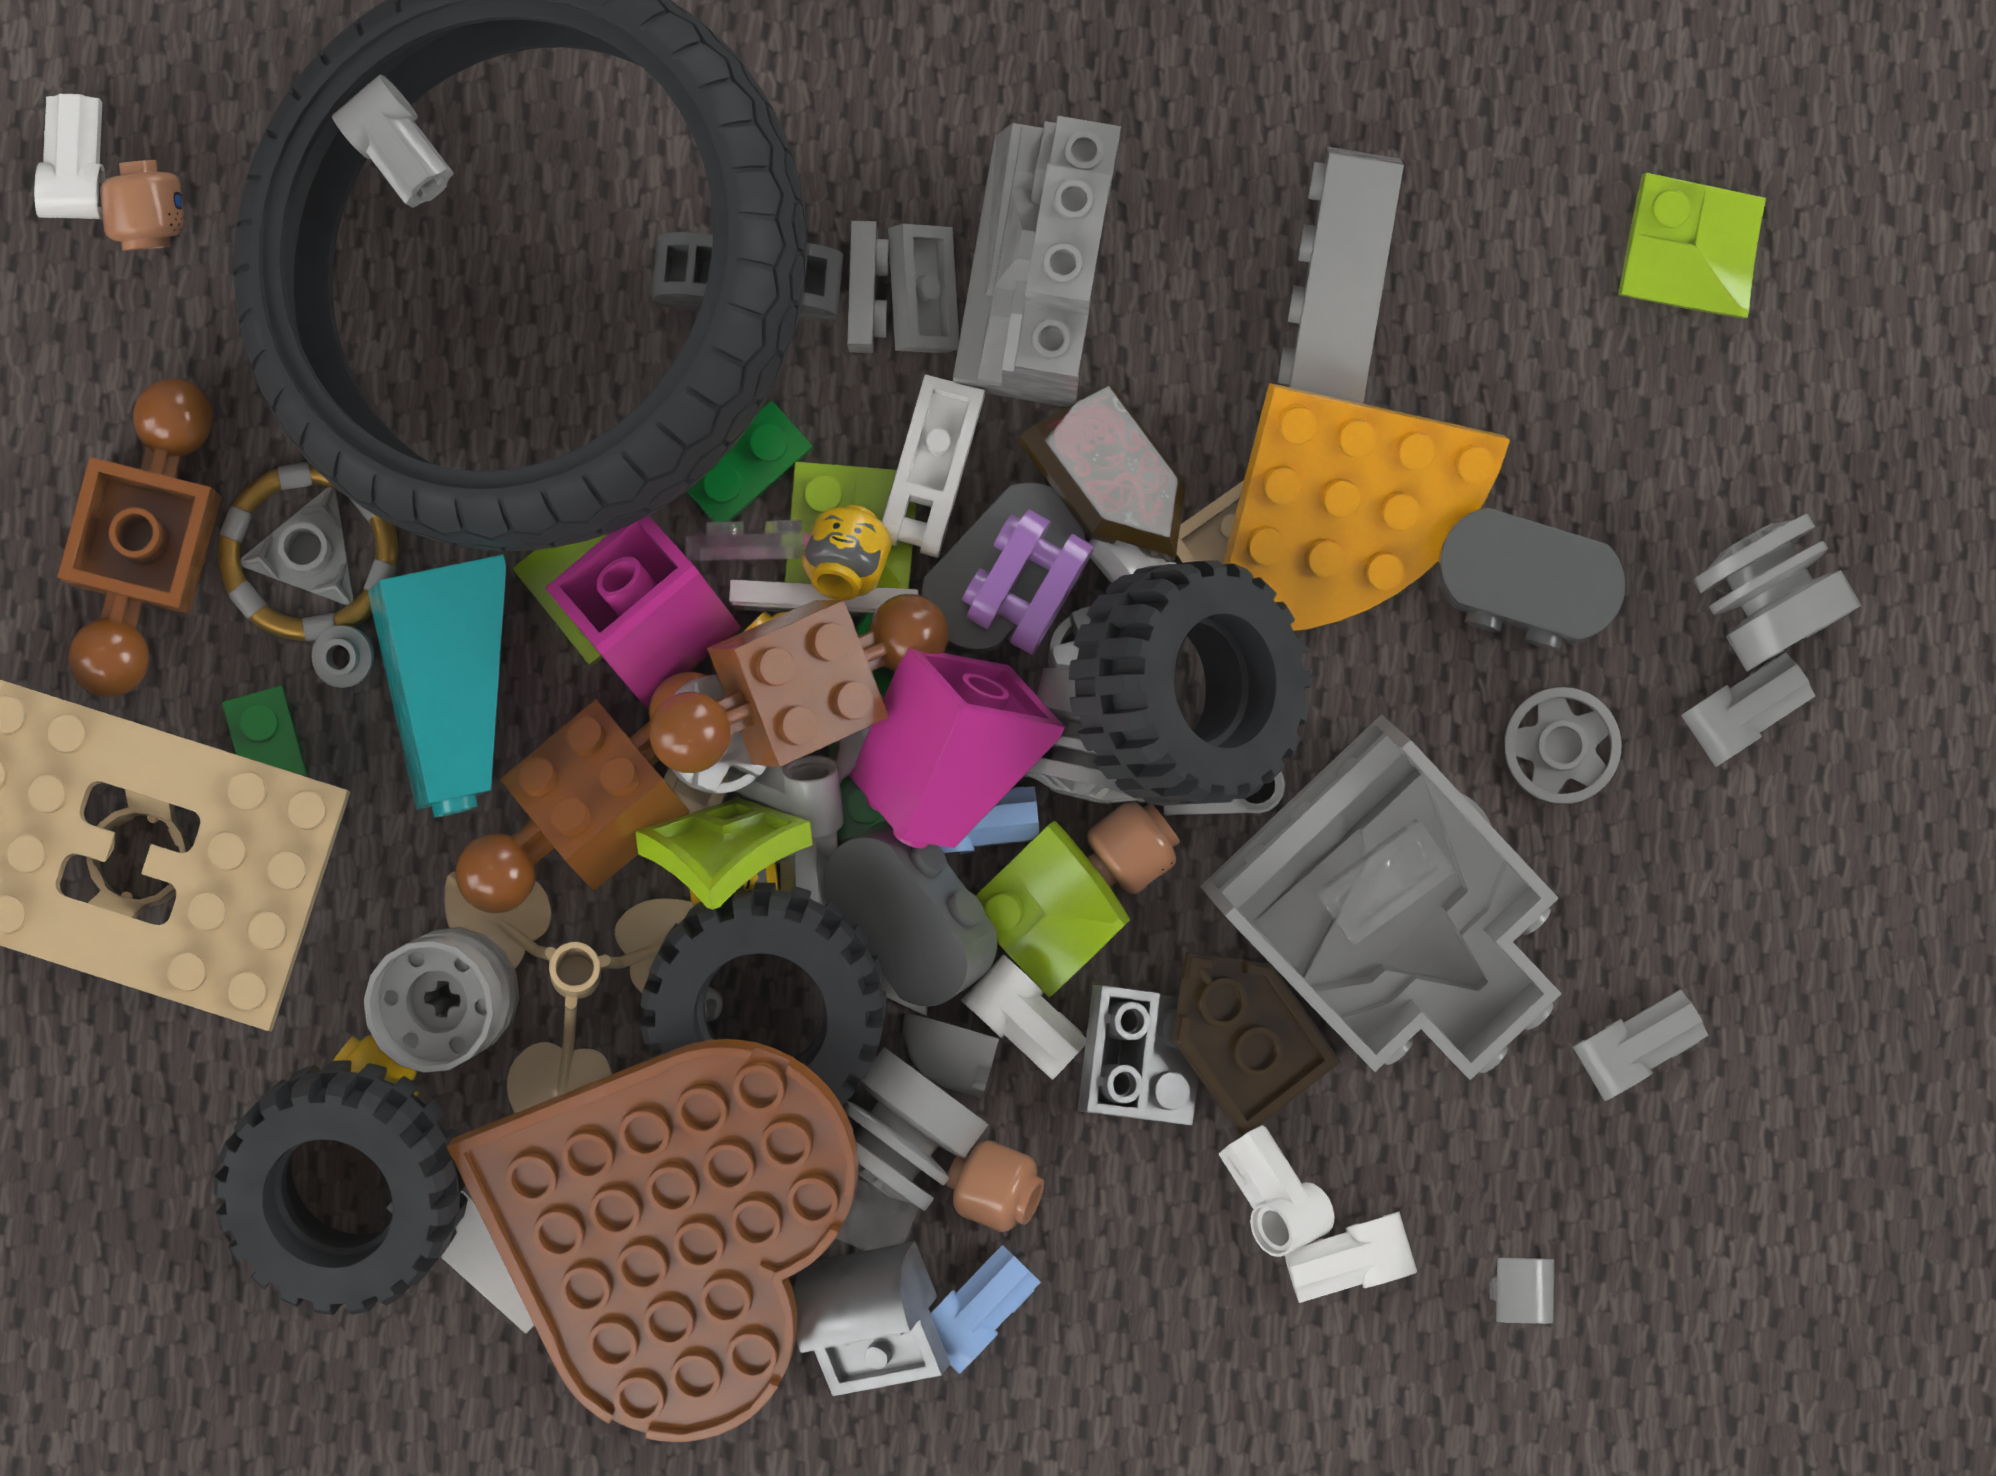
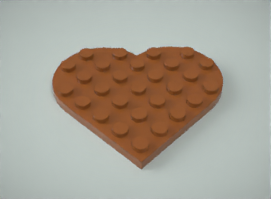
[447,1039,858,1442]

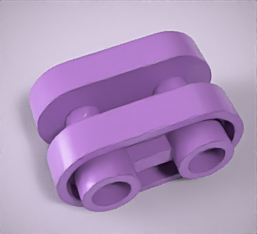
[962,509,1095,655]

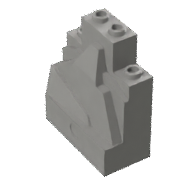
[953,116,1121,407]
[1200,714,1561,1080]

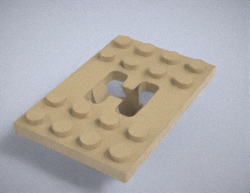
[0,680,351,1032]

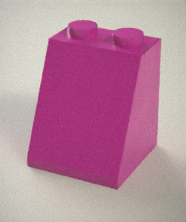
[545,516,742,708]
[849,648,1065,849]

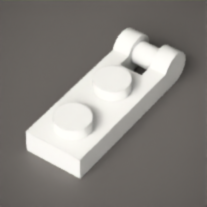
[882,374,985,558]

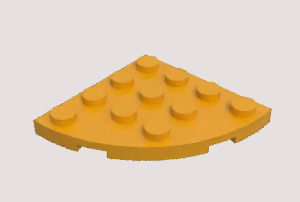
[1223,383,1510,631]

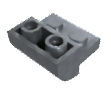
[1078,985,1198,1125]
[793,1241,950,1396]

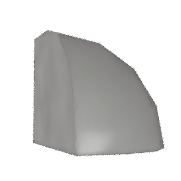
[902,1013,999,1099]

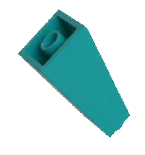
[368,555,506,818]

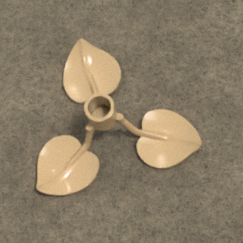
[444,872,695,1113]

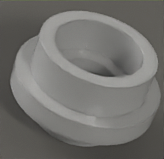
[312,625,374,688]

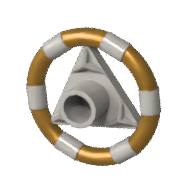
[218,461,398,642]

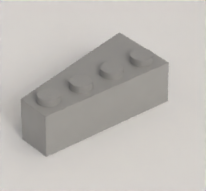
[1277,147,1404,404]

